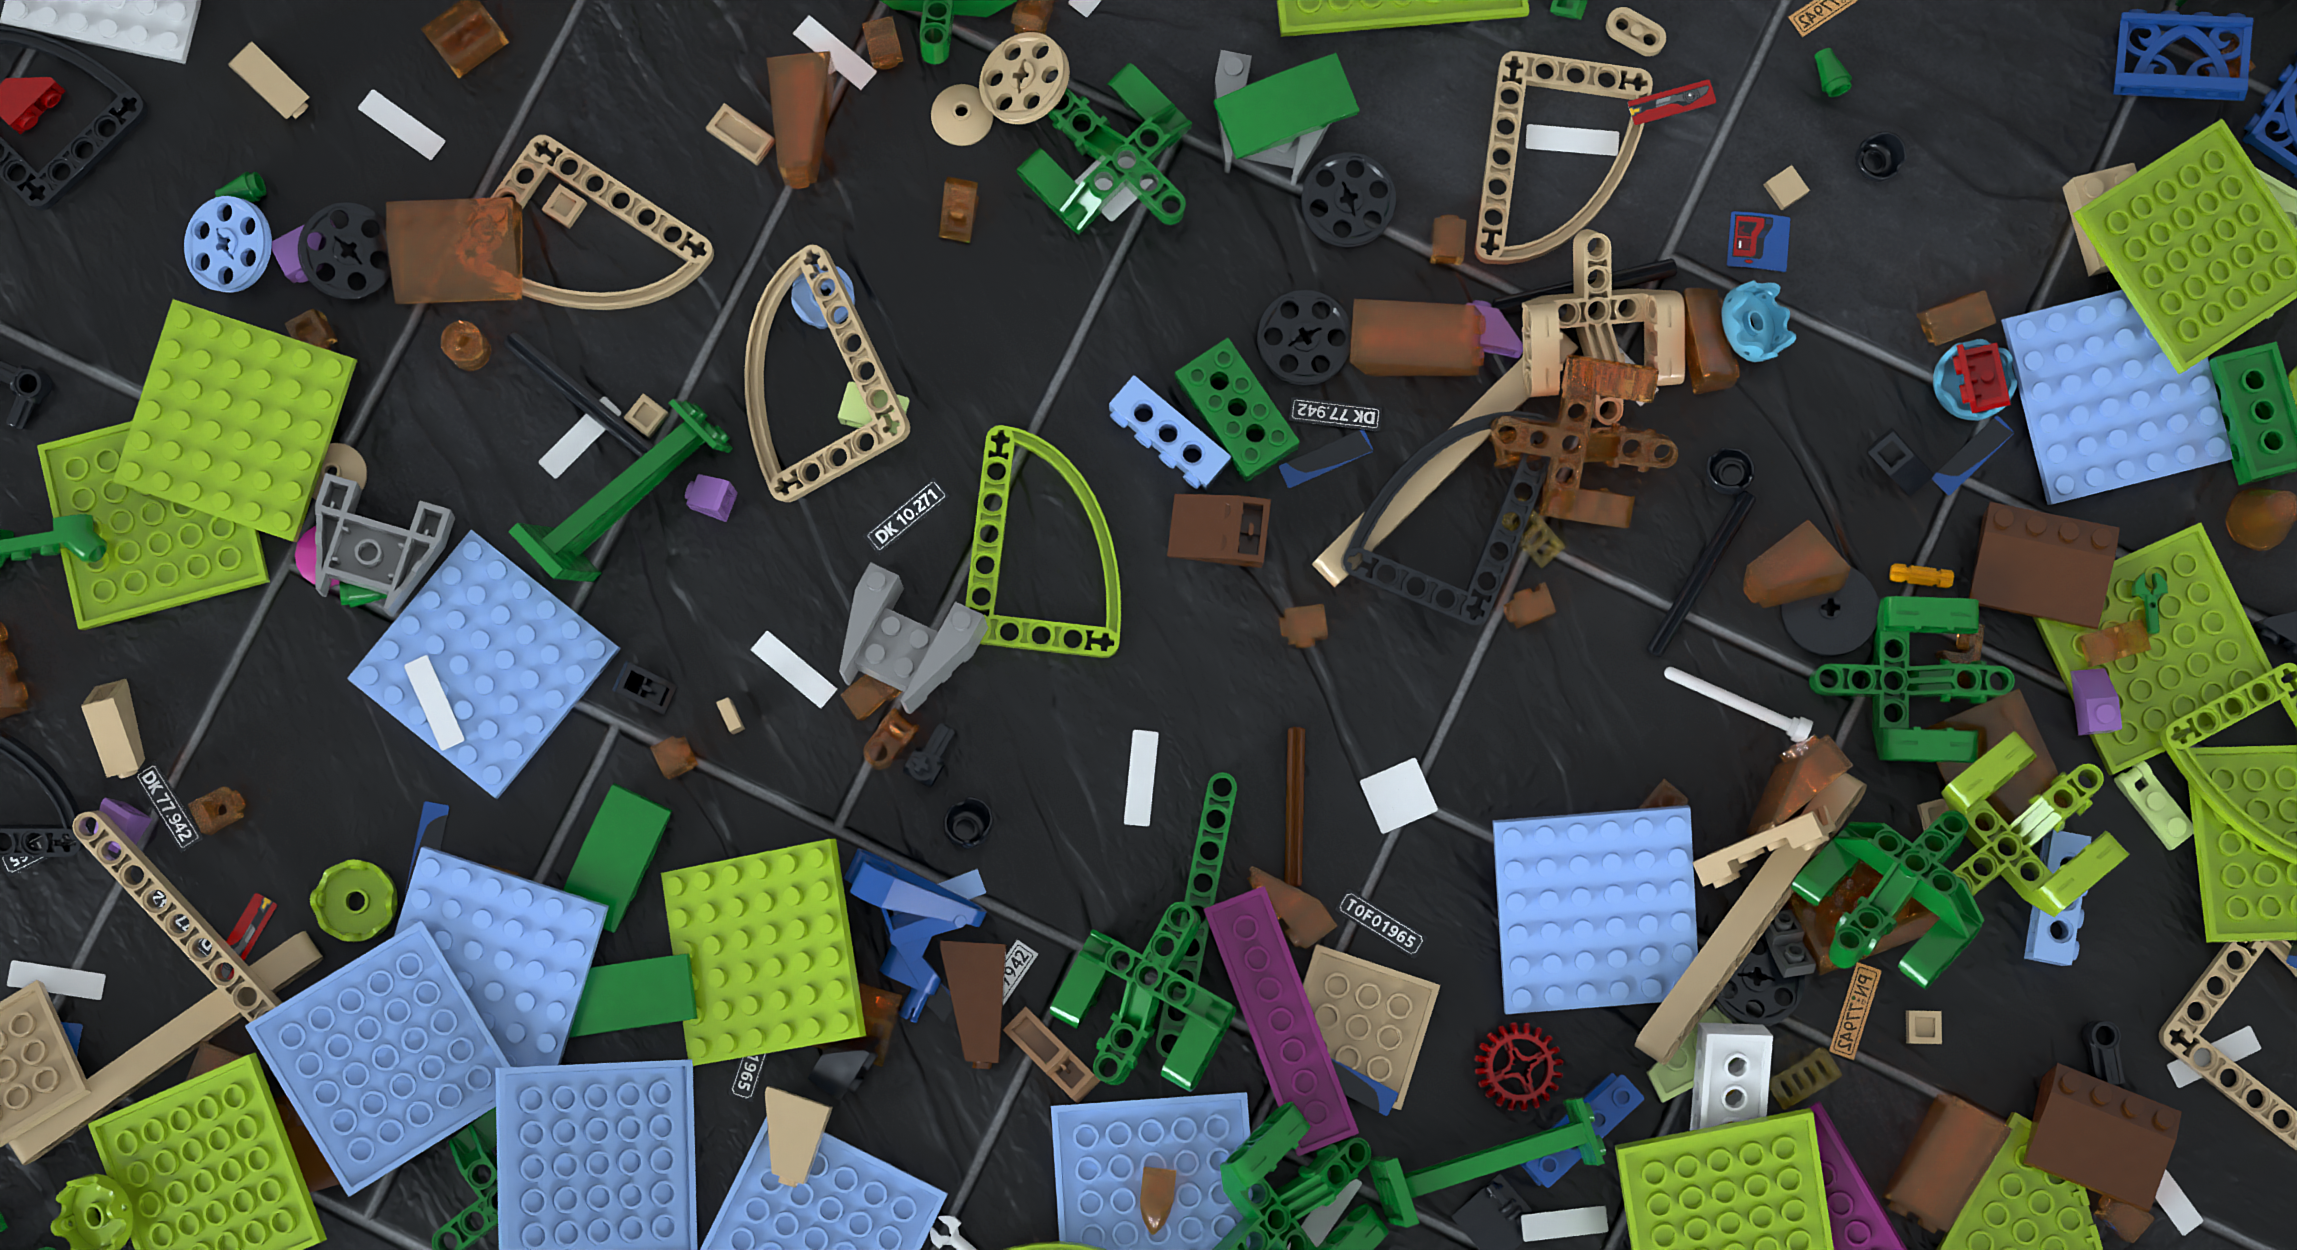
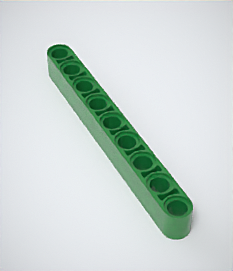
[1156,773,1237,1058]

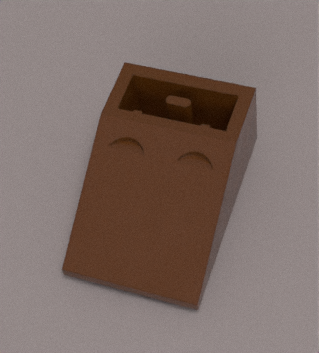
[1167,494,1271,568]

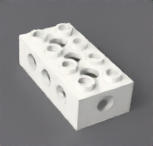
[1690,1022,1773,1131]

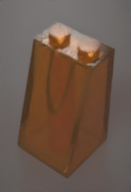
[767,51,837,189]
[1350,299,1486,376]
[1882,1094,2013,1234]

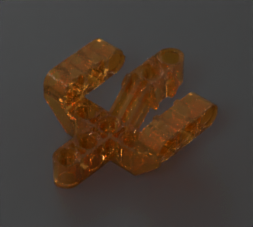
[1491,355,1678,528]

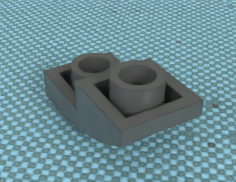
[1764,909,1816,978]

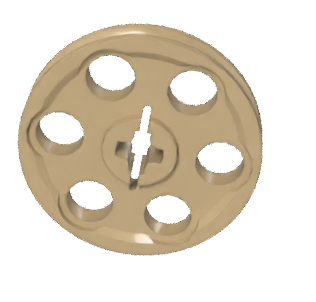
[979,32,1070,124]

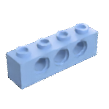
[1109,375,1231,490]
[2024,829,2092,966]

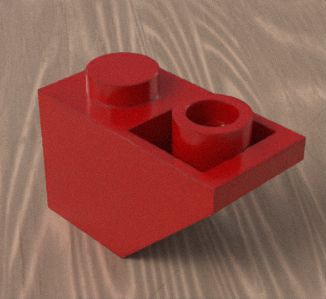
[0,77,66,135]

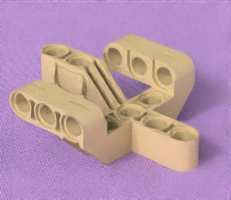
[1522,229,1685,425]

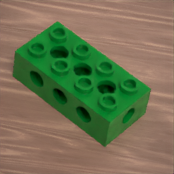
[1175,338,1300,484]
[2209,342,2297,486]

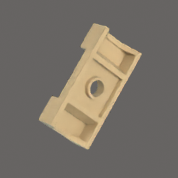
[1692,805,1836,888]

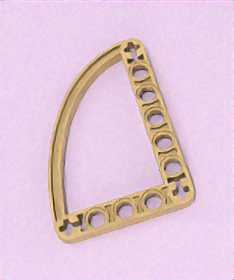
[1474,51,1653,264]
[456,135,714,310]
[744,245,910,502]
[2159,940,2297,1151]

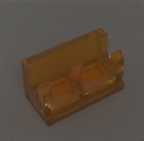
[1917,290,1997,346]

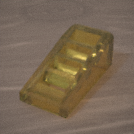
[1502,498,1565,568]
[1769,1048,1843,1110]

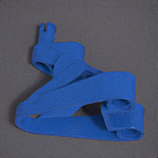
[844,848,987,1023]

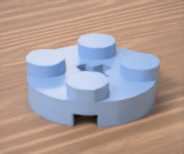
[791,264,855,329]

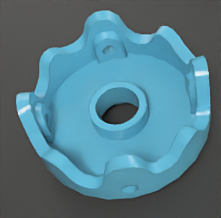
[1721,280,1796,362]
[1933,339,2017,421]

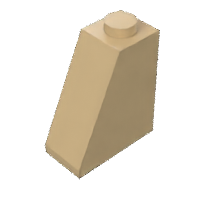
[228,42,309,119]
[81,679,145,778]
[765,1086,833,1188]

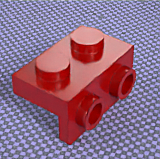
[1953,343,2011,414]

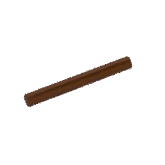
[1284,727,1305,887]

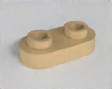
[1606,7,1666,56]

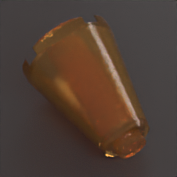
[2226,487,2297,551]

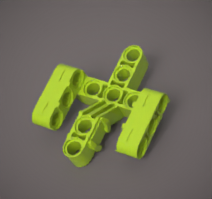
[1941,731,2129,917]

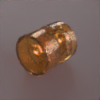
[441,321,491,371]

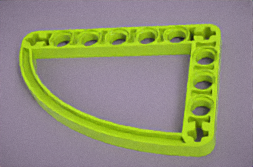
[965,425,1121,658]
[2160,663,2297,865]

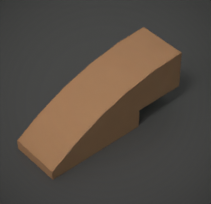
[1003,1006,1101,1104]

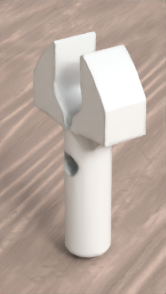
[930,1215,977,1250]

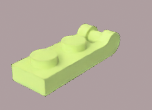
[2114,761,2194,850]

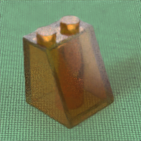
[1743,519,1851,608]

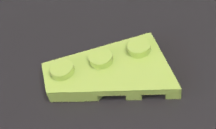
[1646,1004,1737,1102]

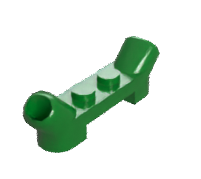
[0,514,107,568]

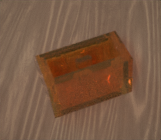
[421,0,509,79]

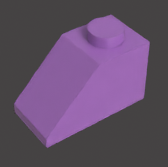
[271,219,336,283]
[1457,300,1523,358]
[685,474,738,522]
[2071,668,2122,735]
[94,798,152,853]

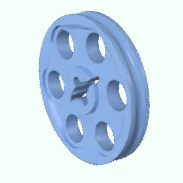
[184,196,272,293]

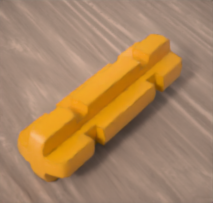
[1889,563,1954,588]

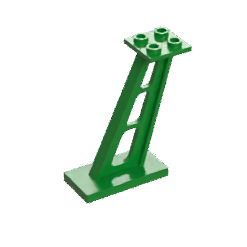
[509,399,733,582]
[1368,1098,1606,1228]

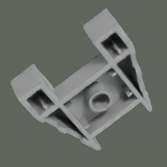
[1214,50,1332,186]
[315,473,455,616]
[839,562,988,714]

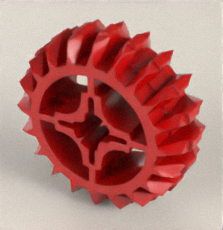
[1474,1022,1563,1111]

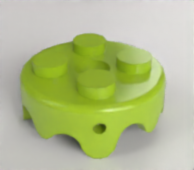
[310,859,398,942]
[50,1174,133,1250]

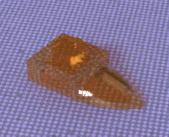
[1140,1166,1176,1235]

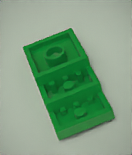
[1213,53,1360,160]
[563,783,673,934]
[569,953,698,1038]

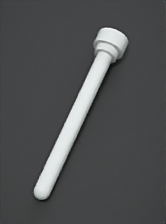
[1664,667,1813,745]

